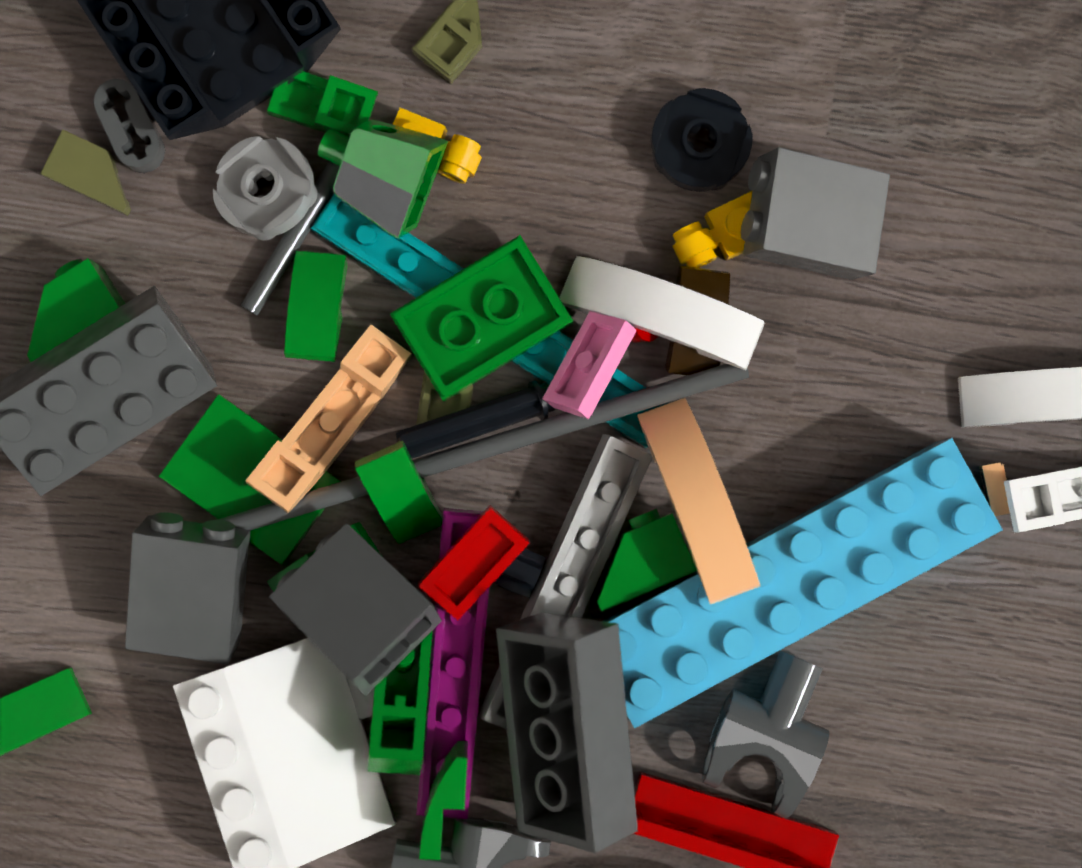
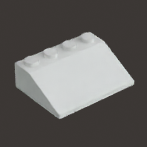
[173,638,396,868]

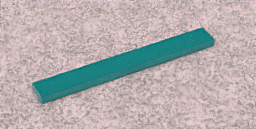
[311,194,668,449]

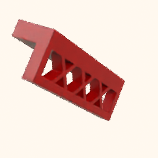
[633,771,839,868]

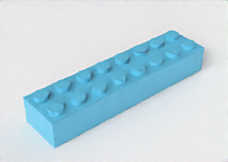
[603,438,1003,729]

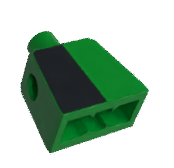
[318,120,448,239]

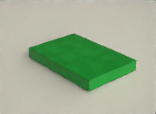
[390,235,573,402]
[159,394,341,565]

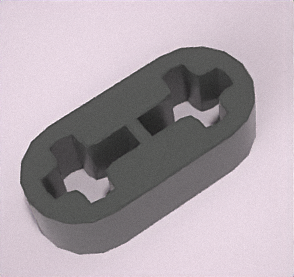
[94,79,165,173]

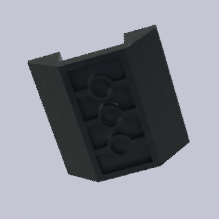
[77,0,341,140]

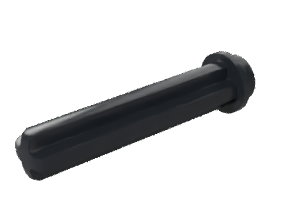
[396,380,556,459]

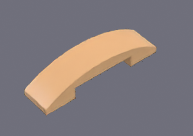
[246,325,412,513]
[637,398,760,605]

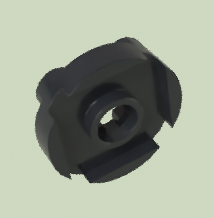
[651,88,753,192]

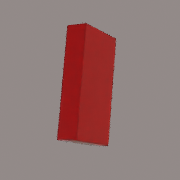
[418,505,529,621]

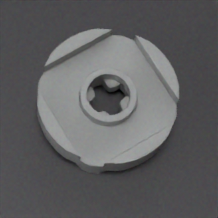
[213,136,318,241]

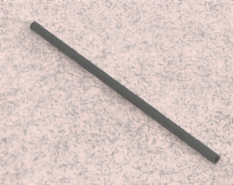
[217,364,749,531]

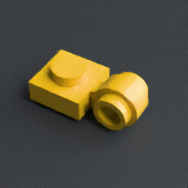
[393,108,482,184]
[672,191,752,268]

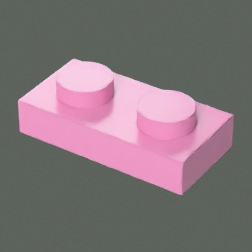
[542,311,637,419]

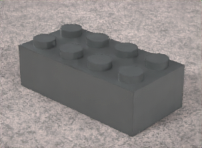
[0,285,217,497]
[496,613,638,853]

